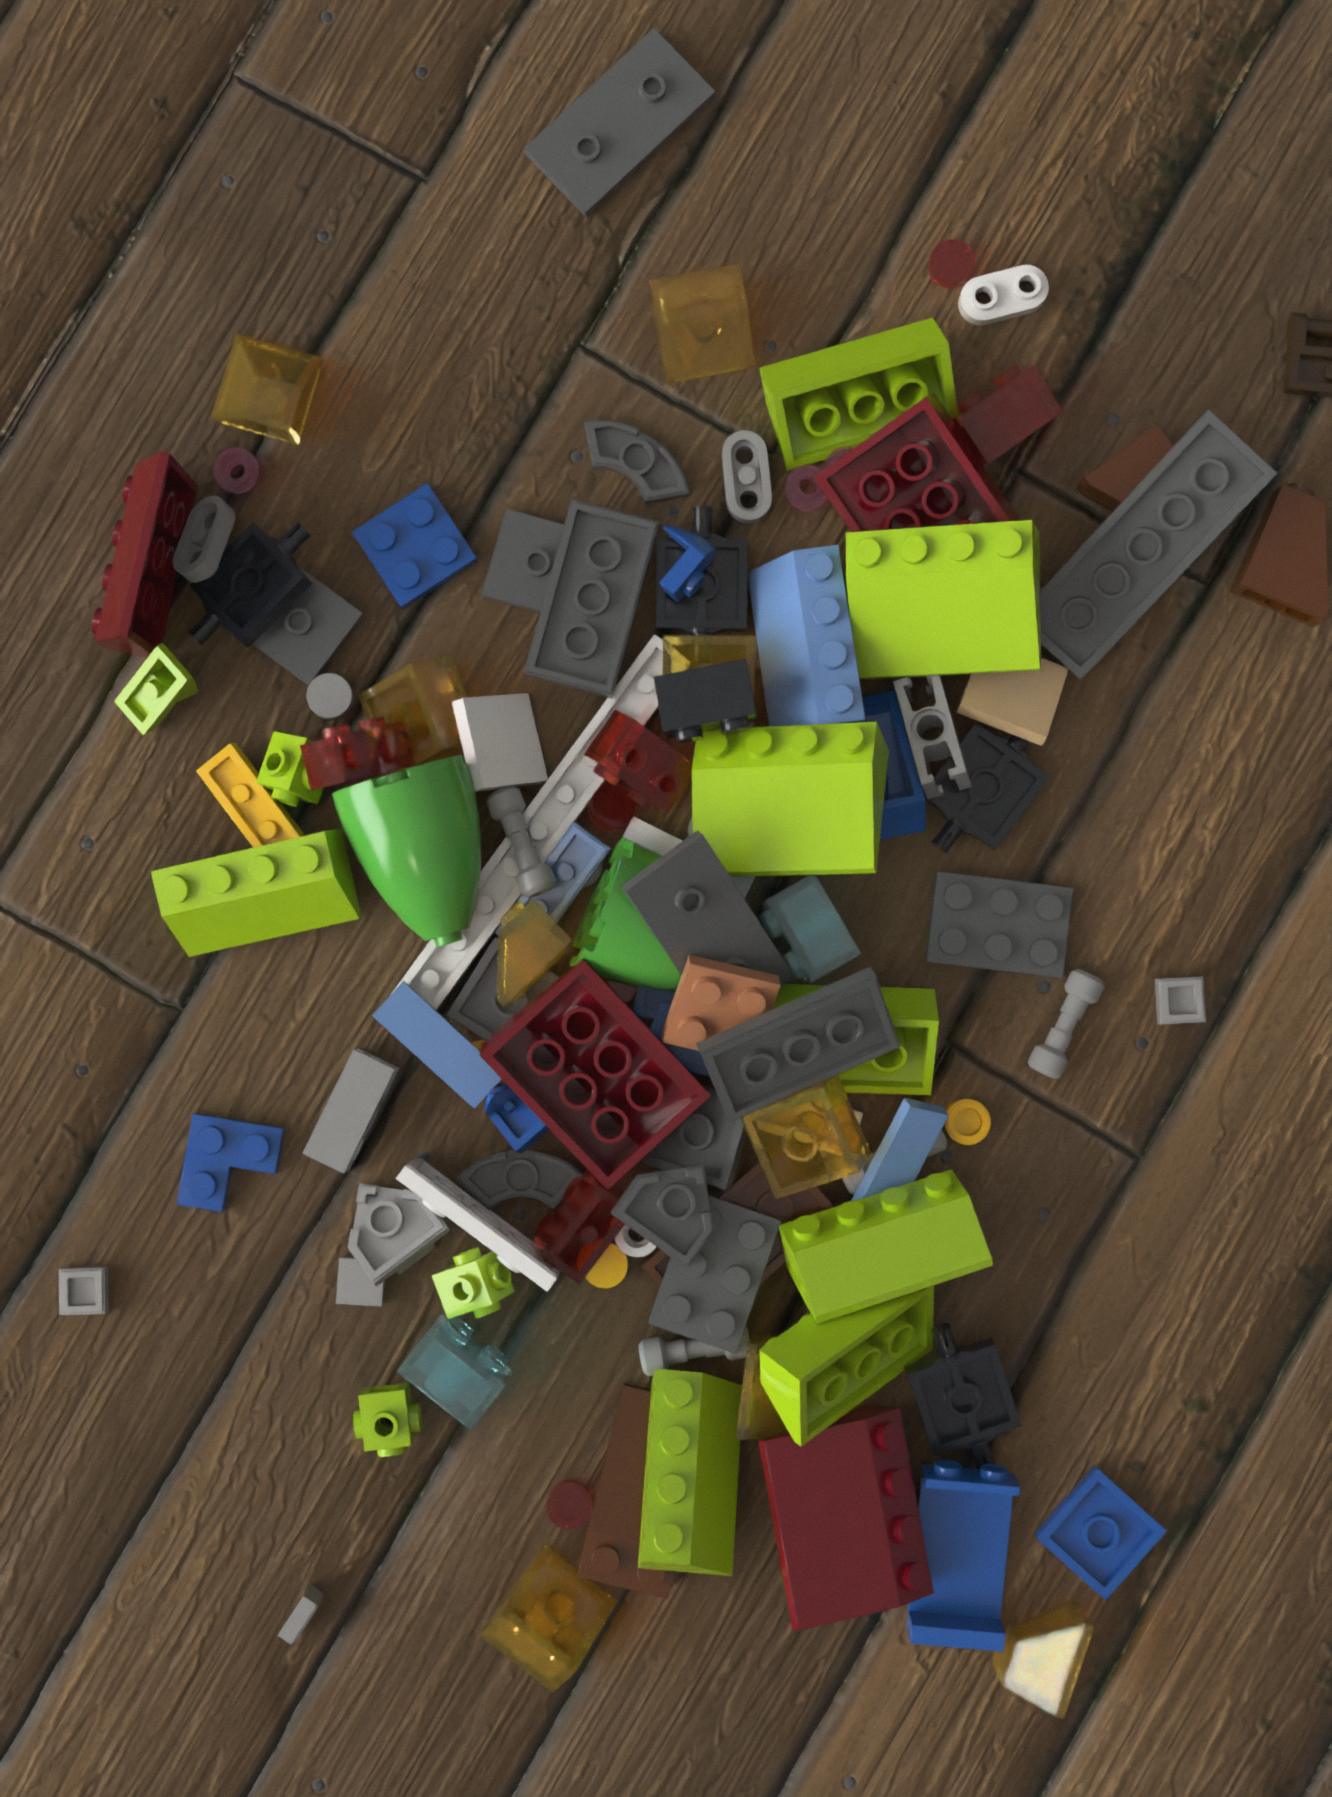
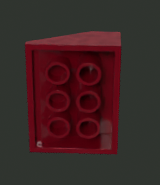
[814,393,1020,532]
[92,451,198,657]
[479,959,711,1190]
[758,1406,934,1631]

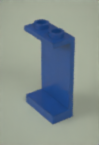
[906,1460,1020,1652]

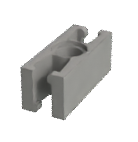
[893,676,972,799]
[302,1048,400,1174]

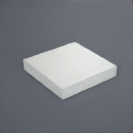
[452,693,548,792]

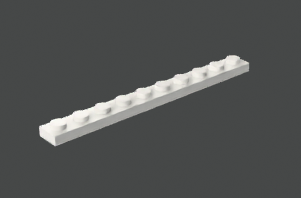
[391,634,691,1010]

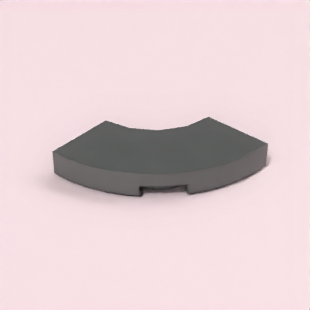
[584,420,690,505]
[456,1150,586,1210]

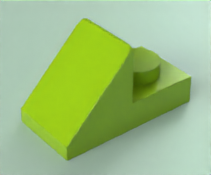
[114,643,198,735]

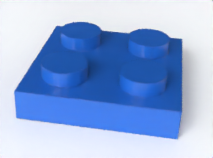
[352,483,478,610]
[1034,1465,1167,1601]

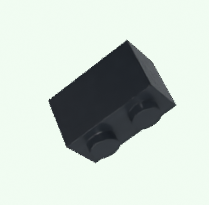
[653,659,758,744]

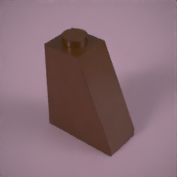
[1076,424,1174,511]
[1230,483,1329,627]

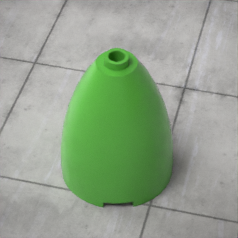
[332,755,481,947]
[569,837,681,991]

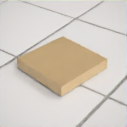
[956,658,1069,746]

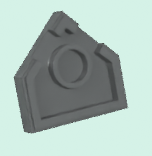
[610,1164,714,1269]

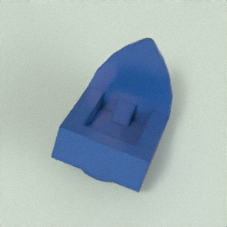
[660,525,717,602]
[485,1084,549,1154]

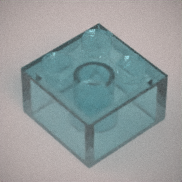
[759,875,861,983]
[396,1314,512,1431]

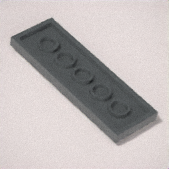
[1040,410,1277,679]

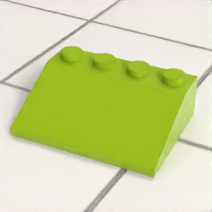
[846,520,1041,680]
[692,722,889,877]

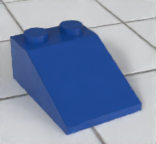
[862,690,926,840]

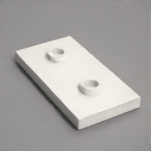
[395,1157,563,1292]

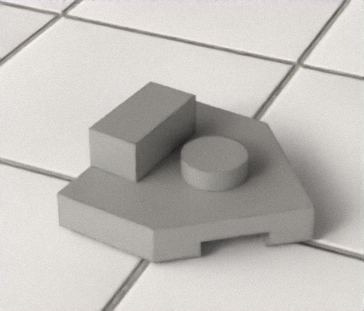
[347,1183,451,1286]

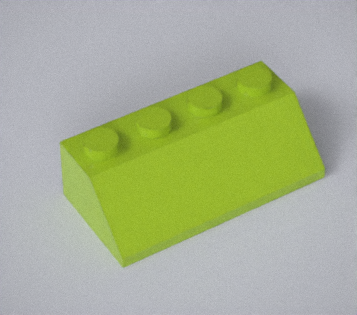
[759,317,959,471]
[151,829,362,957]
[771,984,939,1095]
[778,1169,993,1324]
[759,1285,934,1447]
[638,1369,744,1576]

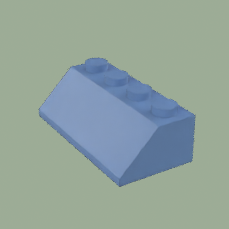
[747,545,865,727]

